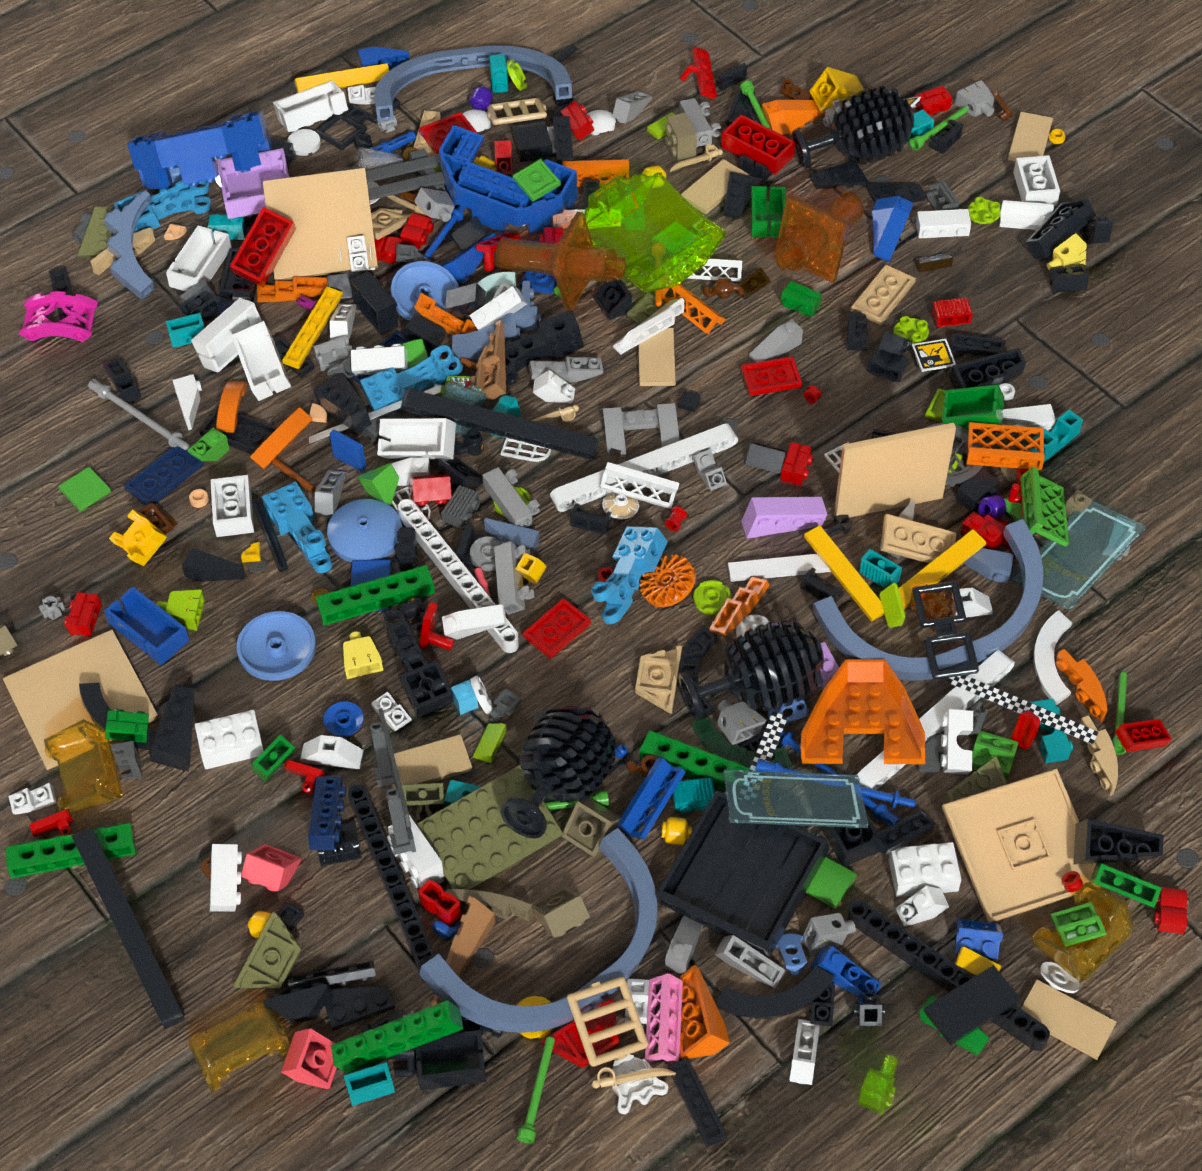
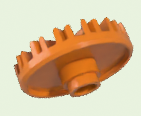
[640,554,696,607]

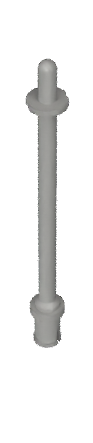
[88,379,189,450]

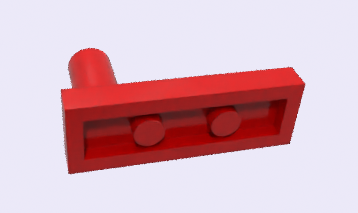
[476,232,520,271]
[419,602,455,651]

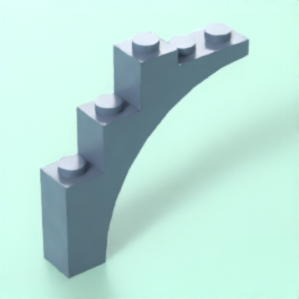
[104,190,154,300]
[452,281,541,360]

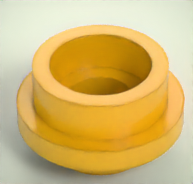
[1048,129,1065,144]

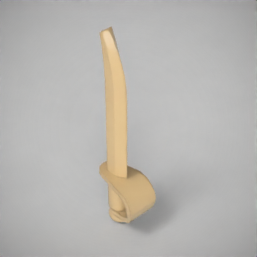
[670,144,723,172]
[387,195,427,216]
[531,405,579,423]
[592,1067,676,1089]

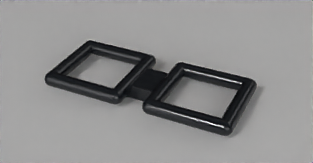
[315,86,400,150]
[912,581,979,679]

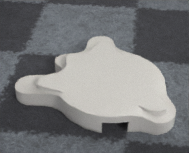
[610,1054,669,1114]

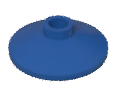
[323,702,364,737]

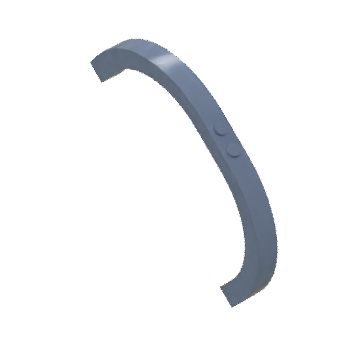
[374,46,572,121]
[813,519,1043,681]
[419,828,657,1033]

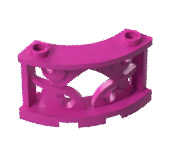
[19,291,98,342]

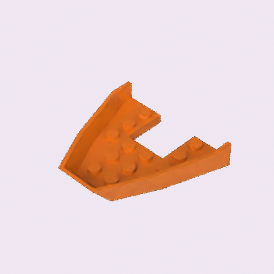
[801,659,925,764]

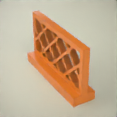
[967,422,1044,470]

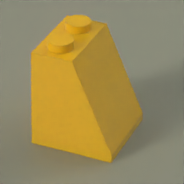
[809,67,864,113]

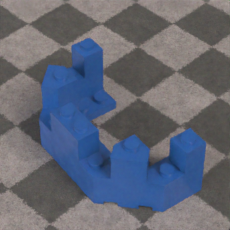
[127,110,273,190]
[439,125,577,235]

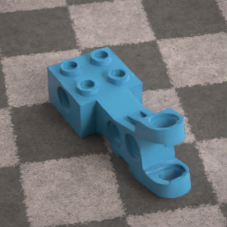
[114,180,211,233]
[360,345,463,412]
[262,482,332,573]
[591,526,668,624]

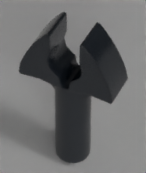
[824,515,853,536]

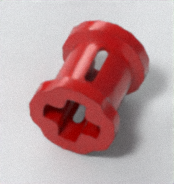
[664,506,687,532]

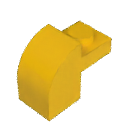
[515,553,547,584]

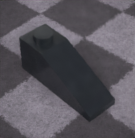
[182,548,246,582]

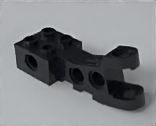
[505,310,584,386]
[384,609,453,718]

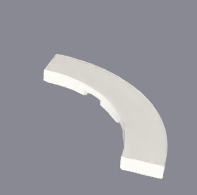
[1033,610,1072,705]

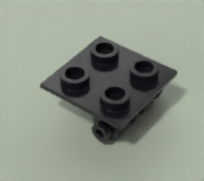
[317,822,362,866]

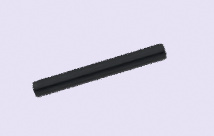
[252,498,288,572]

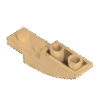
[1080,716,1118,796]

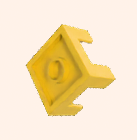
[109,509,167,566]

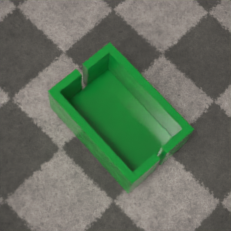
[751,186,787,238]
[942,385,1004,430]

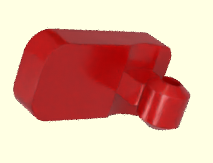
[1011,710,1041,750]
[283,760,326,794]
[29,809,73,837]

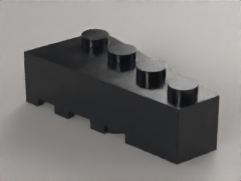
[1026,199,1096,259]
[150,684,194,772]

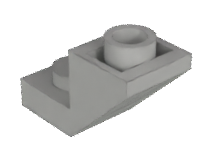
[692,449,727,491]

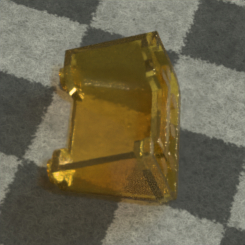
[44,719,122,814]
[1032,883,1133,982]
[188,1002,290,1092]

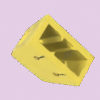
[1047,233,1087,271]
[343,632,383,679]

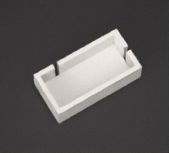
[273,80,348,132]
[166,226,232,291]
[191,298,262,373]
[231,321,291,401]
[377,418,456,459]

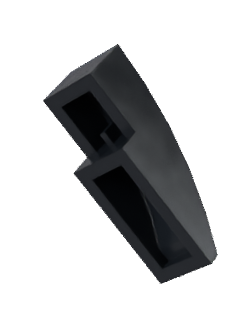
[103,358,141,403]

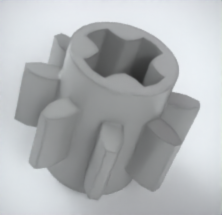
[377,116,397,133]
[39,595,65,620]

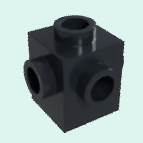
[853,993,885,1027]

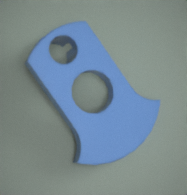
[768,699,809,724]
[776,934,807,975]

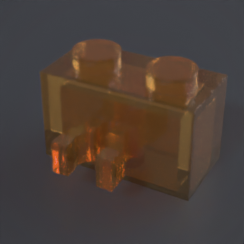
[909,584,954,633]

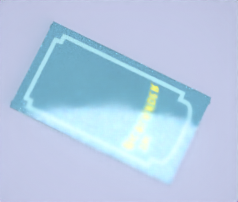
[1013,501,1146,610]
[723,770,868,828]

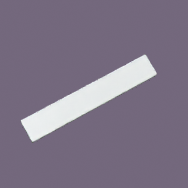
[728,554,831,582]

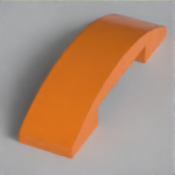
[414,293,478,335]
[216,381,247,433]

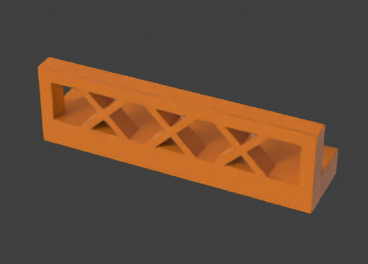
[562,160,630,187]
[662,278,726,334]

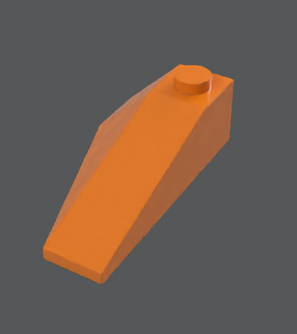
[762,100,825,137]
[680,965,730,1059]

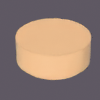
[189,489,209,508]

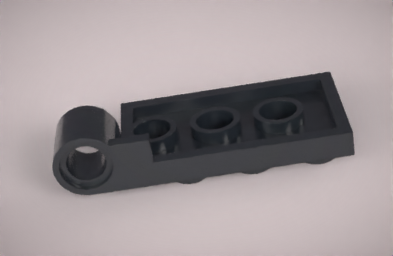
[219,249,257,303]

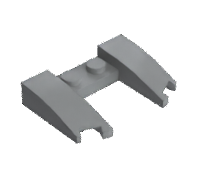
[603,403,680,458]

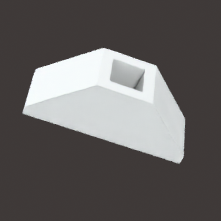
[300,735,363,769]

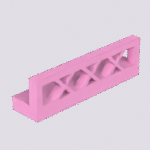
[645,973,683,1064]

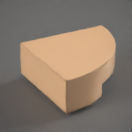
[164,224,187,240]
[309,403,328,423]

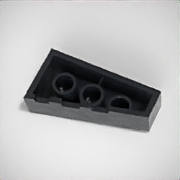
[949,348,1026,389]
[313,373,372,433]
[1073,819,1164,865]

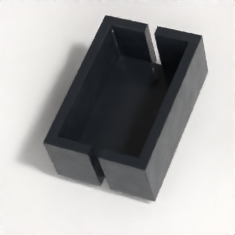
[350,271,399,335]
[415,1030,487,1090]

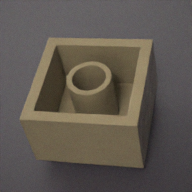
[665,112,697,163]

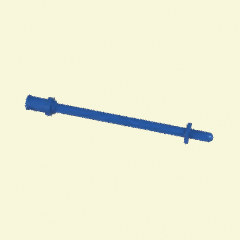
[423,205,466,259]
[780,731,900,827]
[755,759,916,808]

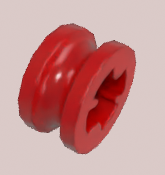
[803,386,822,404]
[598,567,614,582]
[1062,871,1083,892]

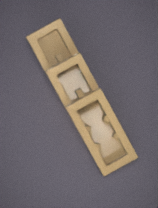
[91,227,155,276]

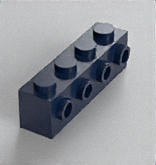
[308,777,346,850]

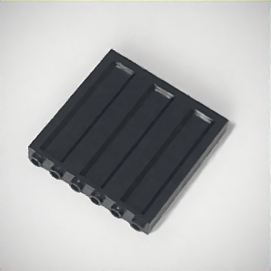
[656,791,830,958]

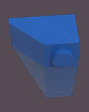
[871,196,913,262]
[440,233,496,284]

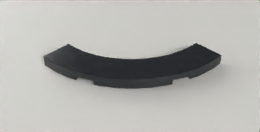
[678,626,717,723]
[79,683,158,750]
[715,966,835,1019]

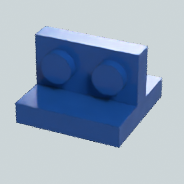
[954,919,1003,959]

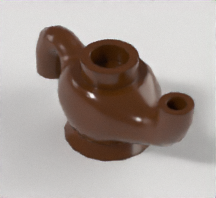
[703,278,745,299]
[627,755,675,779]

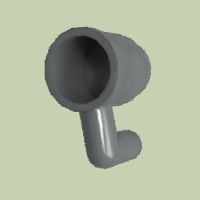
[327,357,354,380]

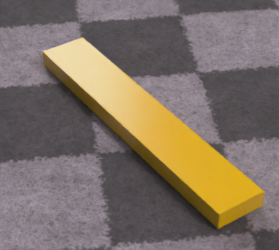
[295,63,389,93]
[283,287,343,369]
[804,525,884,622]
[898,530,986,610]

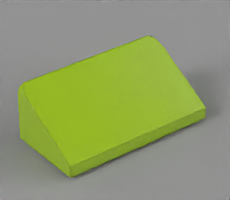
[880,583,906,627]
[473,723,507,763]

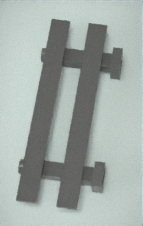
[333,149,445,200]
[370,708,416,855]

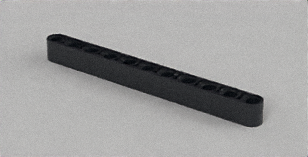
[401,389,599,459]
[348,784,435,982]
[71,826,185,1030]
[847,900,1050,1051]

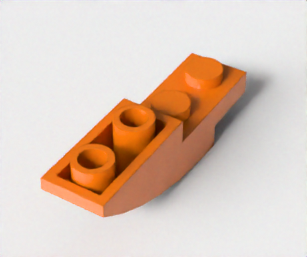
[1055,649,1107,722]

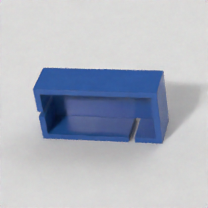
[104,587,190,665]

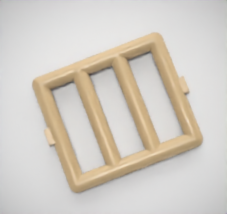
[487,98,547,125]
[567,977,648,1067]

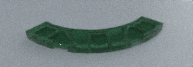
[691,716,792,768]

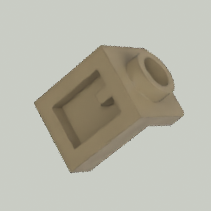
[1065,490,1092,519]

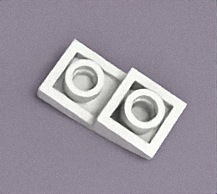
[348,85,376,104]
[347,235,369,272]
[371,692,412,731]
[9,783,57,815]

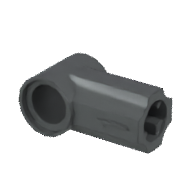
[71,212,92,244]

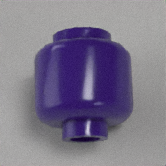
[469,86,493,111]
[978,495,1006,519]

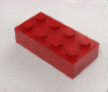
[1115,719,1172,752]

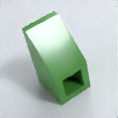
[188,428,230,461]

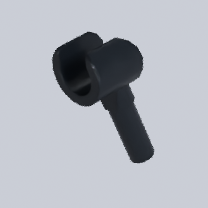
[362,1017,389,1033]

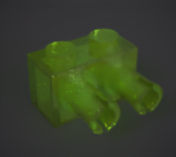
[858,1055,898,1115]

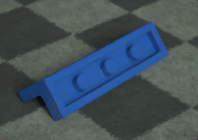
[617,757,685,840]

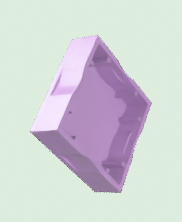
[217,148,289,219]

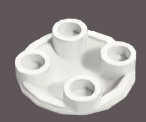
[463,109,491,132]
[586,110,616,135]

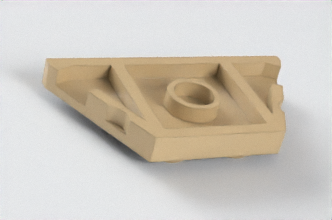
[371,208,415,240]
[635,645,682,713]

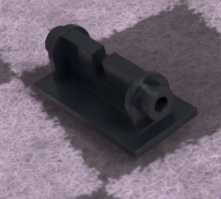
[737,155,773,183]

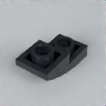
[810,984,835,1027]

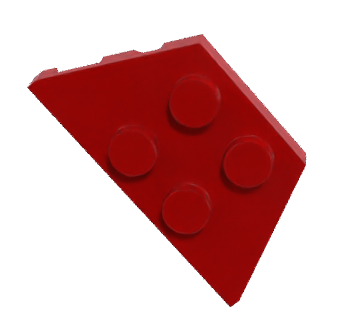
[541,998,619,1068]

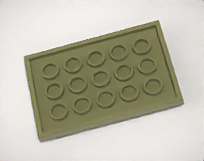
[416,765,564,890]

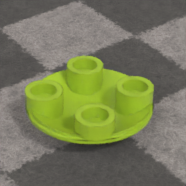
[967,197,1001,224]
[894,316,929,344]

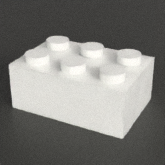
[1013,156,1060,206]
[211,475,254,537]
[195,710,264,770]
[387,815,445,888]
[889,842,961,897]

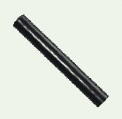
[555,45,577,63]

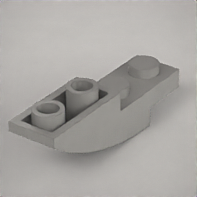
[529,357,603,383]

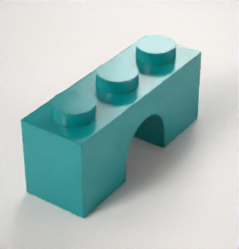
[1030,410,1083,462]
[1030,699,1073,764]

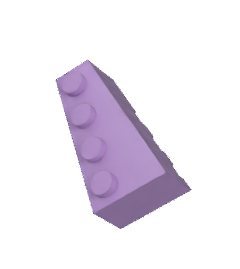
[741,497,827,539]

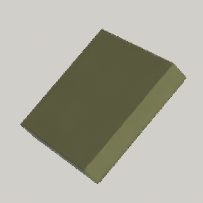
[627,293,666,324]

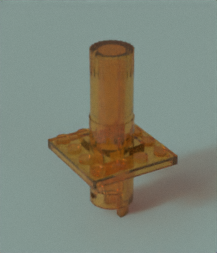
[774,192,865,283]
[496,212,626,311]

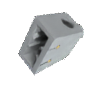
[955,80,994,117]
[414,188,455,222]
[717,700,767,745]
[803,913,856,956]

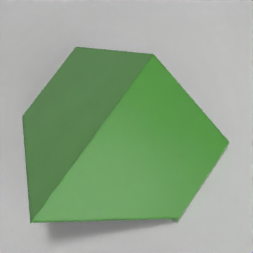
[358,463,400,506]

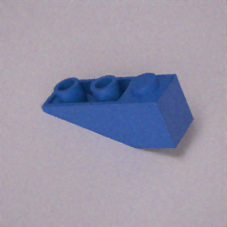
[358,47,409,69]
[810,946,881,995]

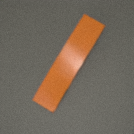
[256,276,328,302]
[250,407,313,470]
[709,577,770,636]

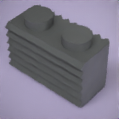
[441,485,480,529]

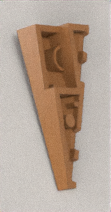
[465,320,506,400]
[431,896,495,1006]

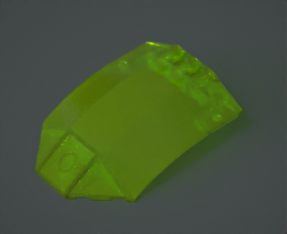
[580,172,726,293]

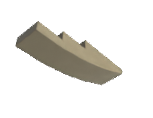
[446,889,533,921]

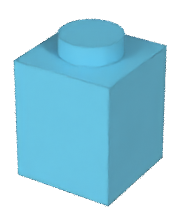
[451,680,479,715]

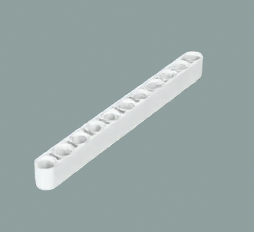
[550,424,738,512]
[398,499,519,653]
[854,650,1015,790]

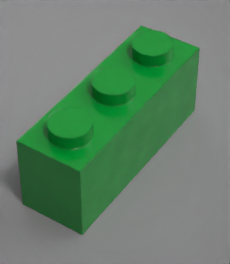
[1089,863,1162,908]

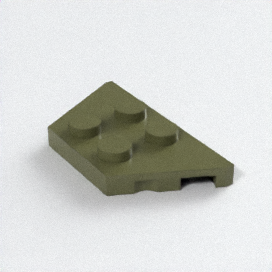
[233,912,302,988]

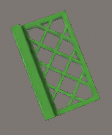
[1020,466,1069,547]

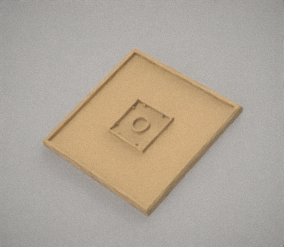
[263,168,378,281]
[834,423,956,518]
[3,630,159,770]
[942,769,1100,923]

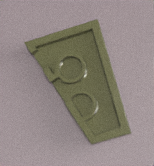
[77,206,113,258]
[945,756,1007,803]

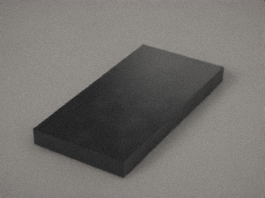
[200,406,277,454]
[924,965,1021,1046]

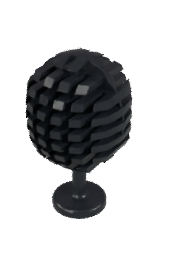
[792,86,914,169]
[679,620,824,720]
[500,706,617,839]

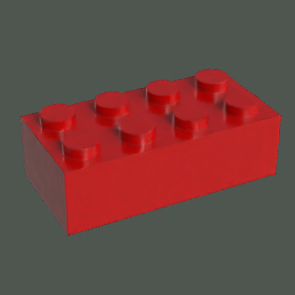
[721,115,795,175]
[230,207,296,288]

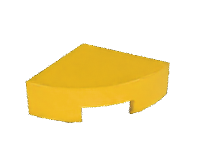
[241,542,261,563]

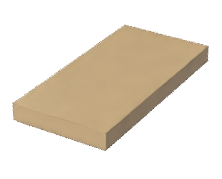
[1008,112,1053,161]
[680,159,749,214]
[850,264,916,325]
[639,328,675,386]
[881,514,956,563]
[392,735,473,788]
[1021,980,1117,1060]

